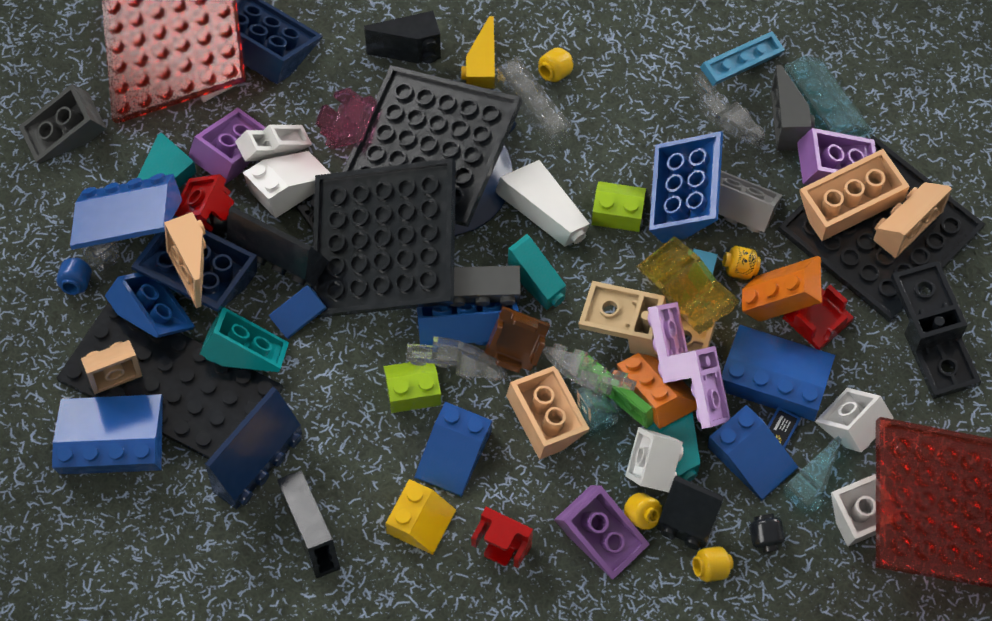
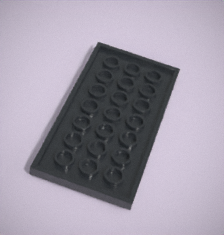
[57,302,283,459]

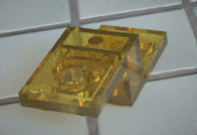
[636,236,739,334]

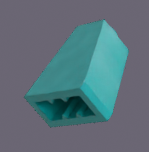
[137,133,197,188]
[508,234,566,310]
[645,412,701,481]

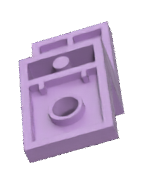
[648,302,730,429]

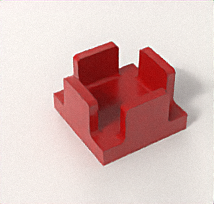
[174,174,234,232]
[783,285,854,350]
[471,507,533,568]

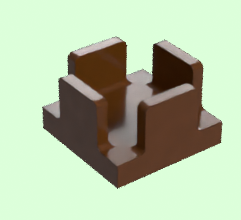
[484,306,550,373]

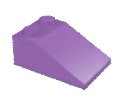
[188,108,266,184]
[797,128,876,185]
[554,485,650,579]

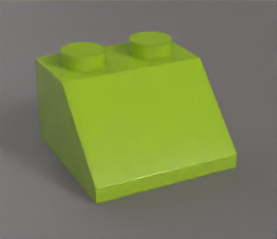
[591,181,646,232]
[383,359,441,413]

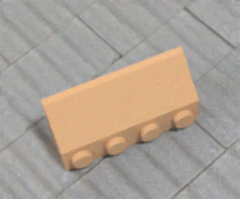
[799,149,910,241]

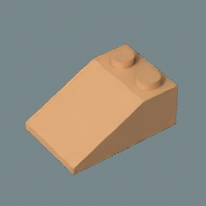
[164,212,206,308]

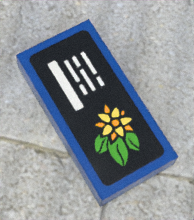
[768,407,801,449]

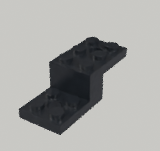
[891,260,981,399]

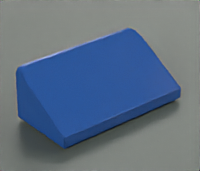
[269,285,327,339]

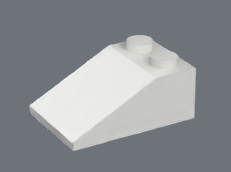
[243,151,330,218]

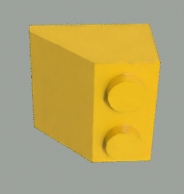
[386,479,456,555]

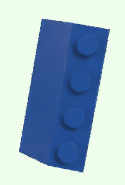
[417,302,519,349]

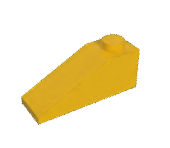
[461,16,495,88]

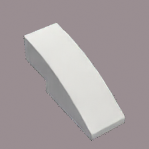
[235,125,312,162]

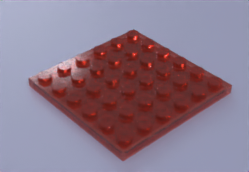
[102,0,246,123]
[876,417,992,588]

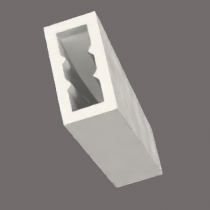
[496,160,590,247]

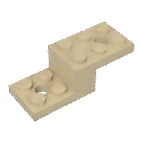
[579,281,716,358]

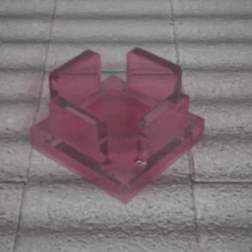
[316,88,377,149]

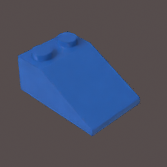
[105,273,195,338]
[414,402,492,497]
[708,405,798,501]

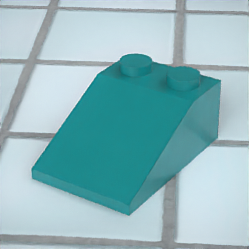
[200,307,289,372]

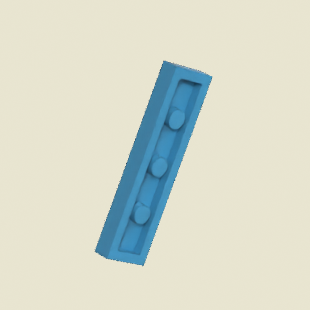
[700,31,785,86]

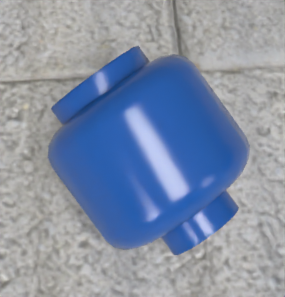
[56,258,92,295]

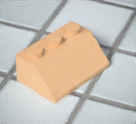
[873,182,952,258]
[506,365,590,460]

